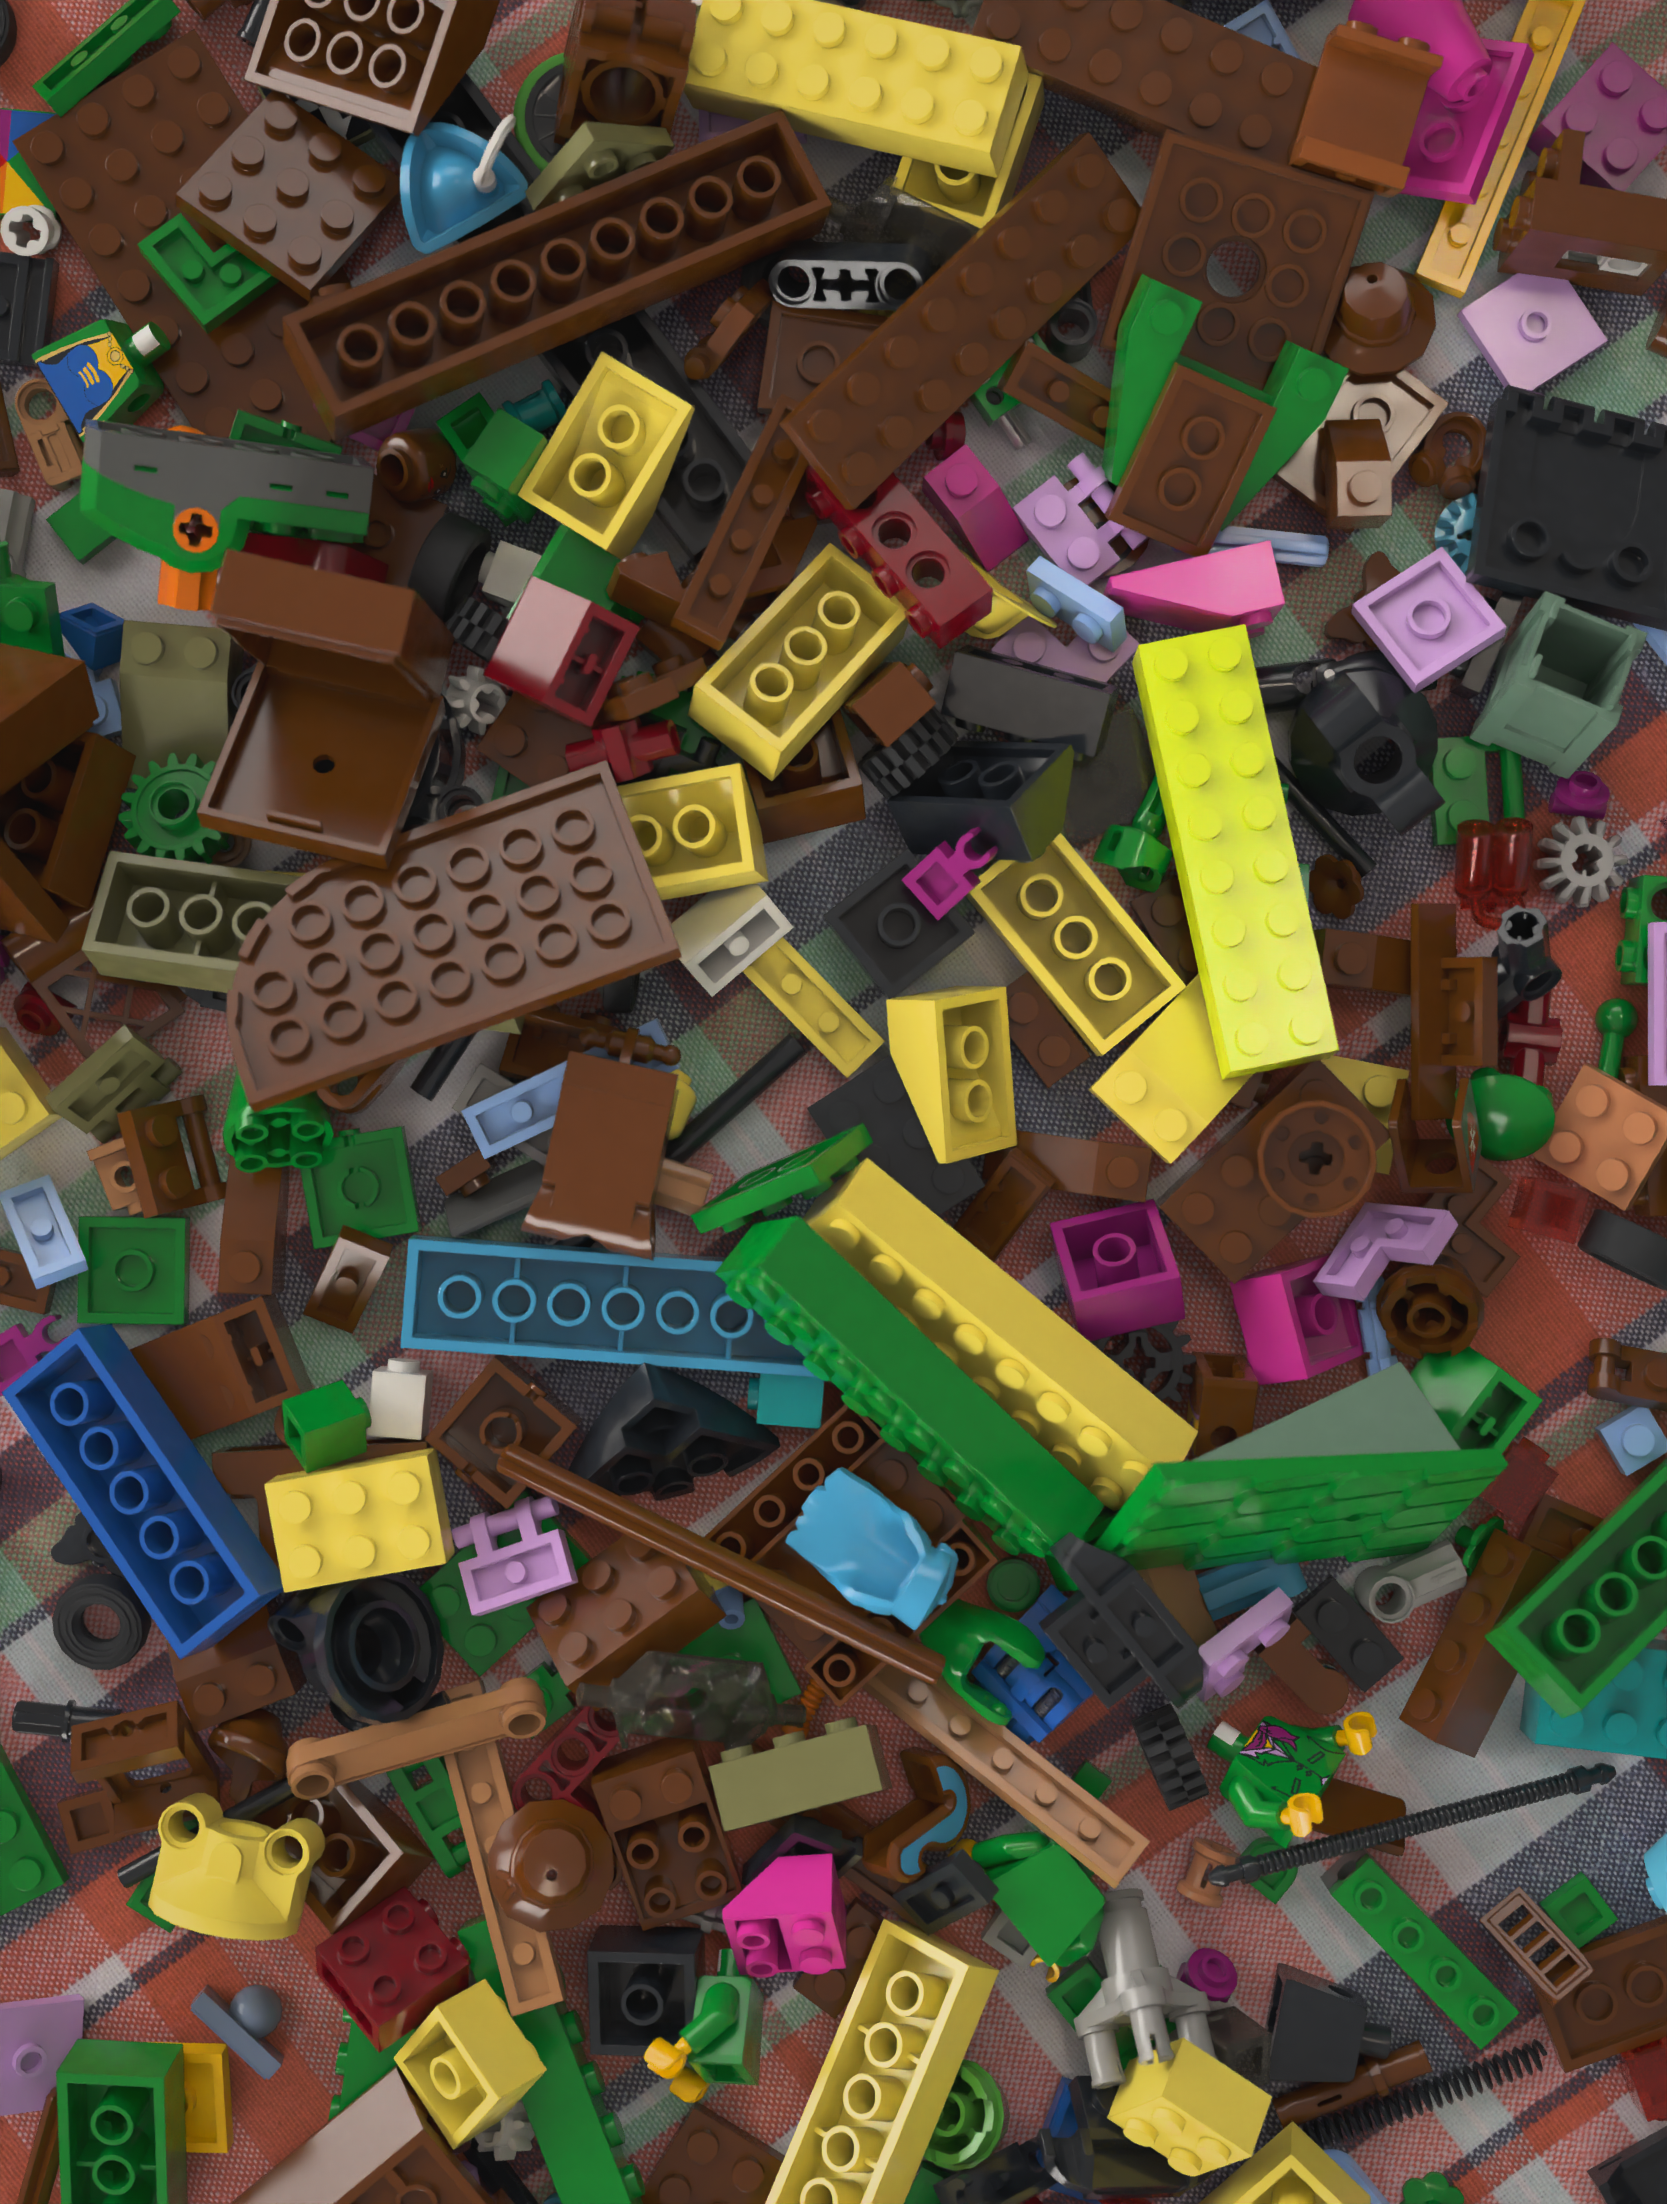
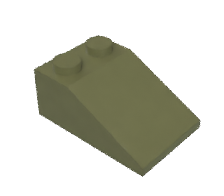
[119,620,244,789]

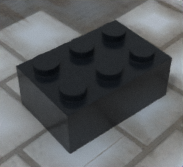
[807,1054,985,1216]

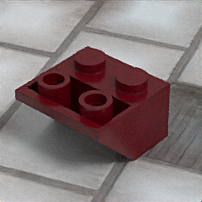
[482,576,640,727]

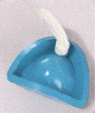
[400,114,528,254]

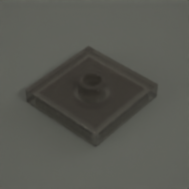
[1041,708,1156,846]

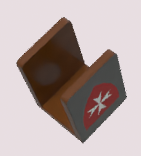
[1388,1078,1482,1193]

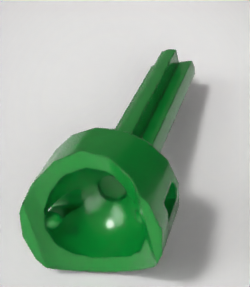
[1093,774,1174,893]

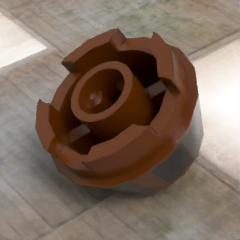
[1376,1253,1484,1359]

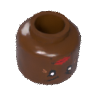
[376,428,457,502]

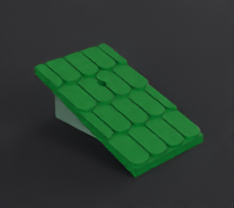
[1094,1362,1509,1571]

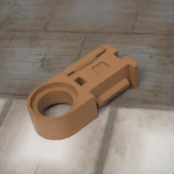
[15,379,83,491]

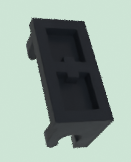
[933,2137,1059,2204]

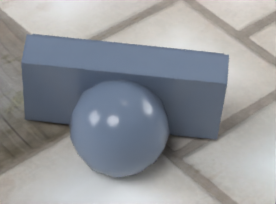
[190,1984,284,2080]

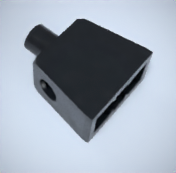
[1258,1963,1391,2082]

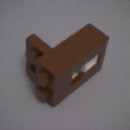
[1492,128,1667,296]

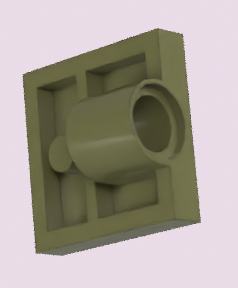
[525,122,675,211]

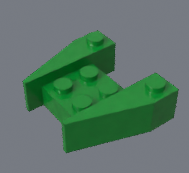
[1102,274,1349,531]

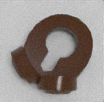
[1408,412,1486,500]

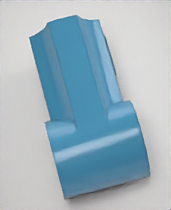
[1196,1559,1308,1621]

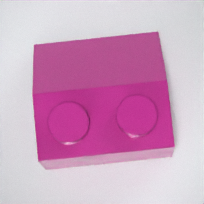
[1230,1252,1368,1385]

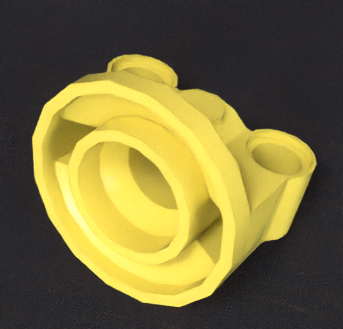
[148,1793,325,1941]

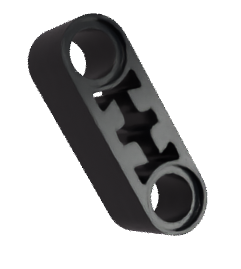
[768,241,933,311]

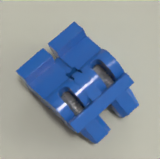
[971,1584,1095,1745]

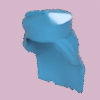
[785,1467,958,1631]

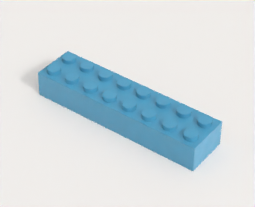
[400,1235,817,1377]

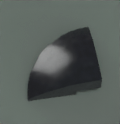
[568,1362,781,1501]

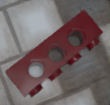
[805,465,993,649]

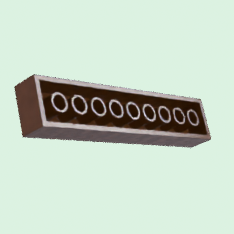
[283,109,832,442]

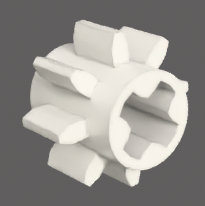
[444,665,511,735]
[475,2099,535,2161]

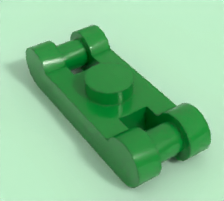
[386,1756,471,1879]

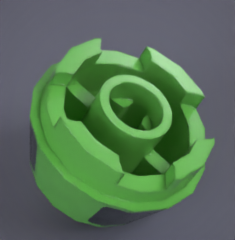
[924,2059,1010,2171]

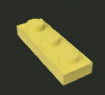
[742,937,885,1078]

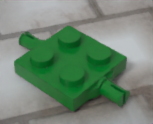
[0,540,65,657]

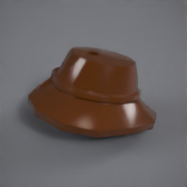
[1323,262,1436,377]
[488,1799,614,1932]

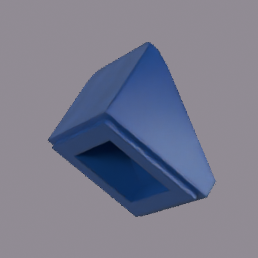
[59,602,125,671]

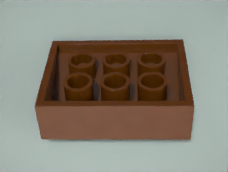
[244,0,500,137]

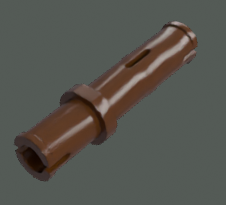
[1271,2039,1433,2129]

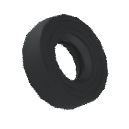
[52,1574,151,1670]

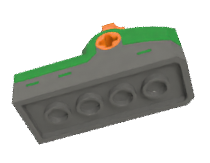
[79,420,374,611]

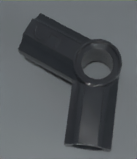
[1491,905,1562,1021]

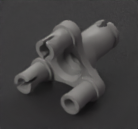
[1074,1888,1218,2089]

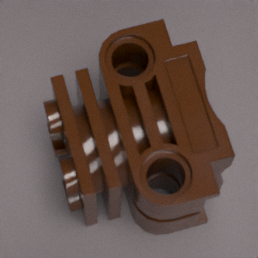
[553,0,696,145]

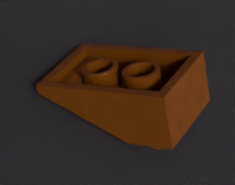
[740,708,866,844]
[165,1597,307,1733]
[251,1772,435,1935]

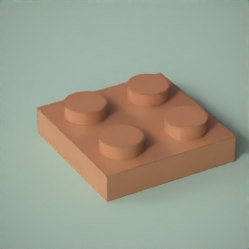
[1532,1063,1667,1211]

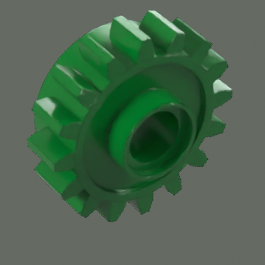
[119,753,230,864]

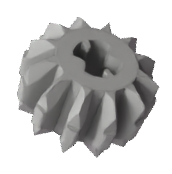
[1533,816,1629,908]

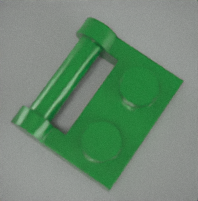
[1428,736,1532,847]

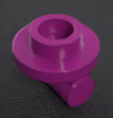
[1548,771,1610,820]
[1176,1948,1238,2003]

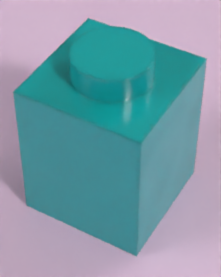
[747,1373,824,1429]

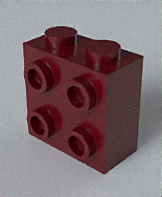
[315,1886,471,2053]

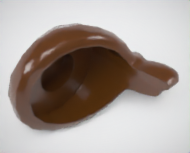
[207,1708,288,1805]

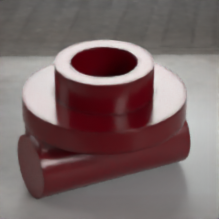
[13,982,78,1036]

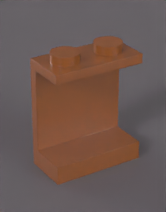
[1288,21,1444,198]

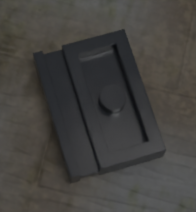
[0,252,60,368]
[741,1814,863,1886]

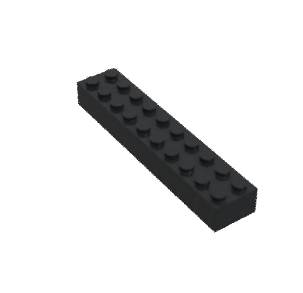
[368,73,751,566]

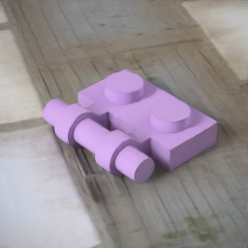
[1012,452,1149,586]
[452,1496,578,1616]

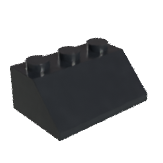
[887,741,1075,863]

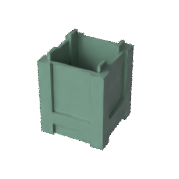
[1469,591,1647,779]

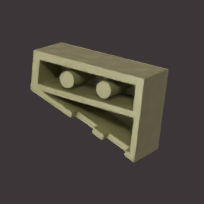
[708,1716,892,1832]

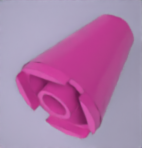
[1348,0,1493,102]

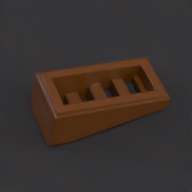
[1479,1886,1596,2008]

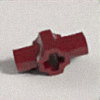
[565,716,681,783]
[1498,991,1563,1086]

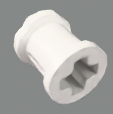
[0,204,62,256]

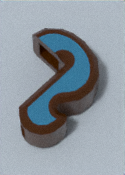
[861,1747,971,1883]

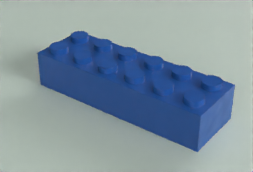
[2,1324,283,1659]

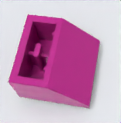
[722,1853,847,1978]

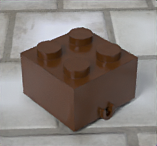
[424,1355,583,1509]

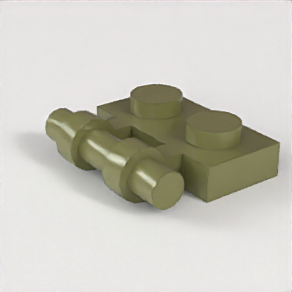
[45,1024,183,1144]

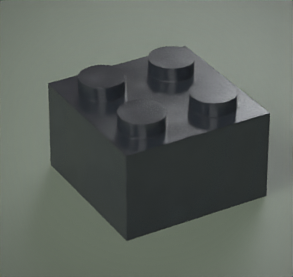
[823,848,975,999]
[587,1925,706,2058]

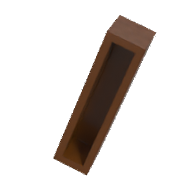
[1399,1528,1560,1758]

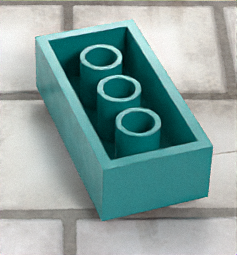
[1520,1639,1667,1759]

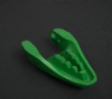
[918,1599,1045,1726]

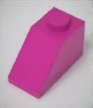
[922,444,1029,572]

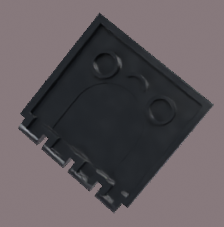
[1466,385,1667,631]

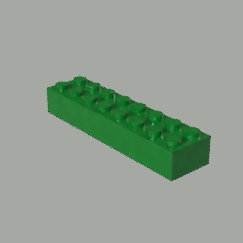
[715,1216,1105,1558]

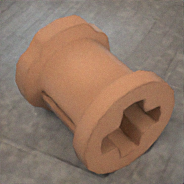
[1176,1837,1239,1908]

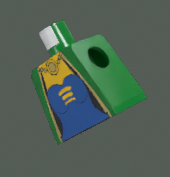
[31,319,171,443]

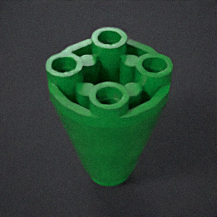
[222,1068,334,1173]

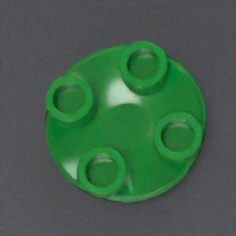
[1445,1067,1555,1161]

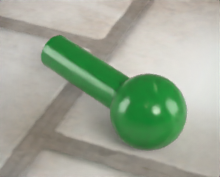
[1595,998,1639,1079]

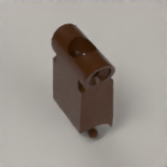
[520,1027,681,1261]

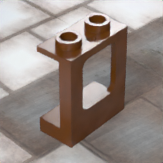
[70,1700,220,1839]

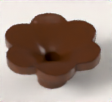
[1309,854,1364,919]

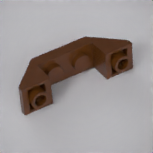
[606,515,818,634]

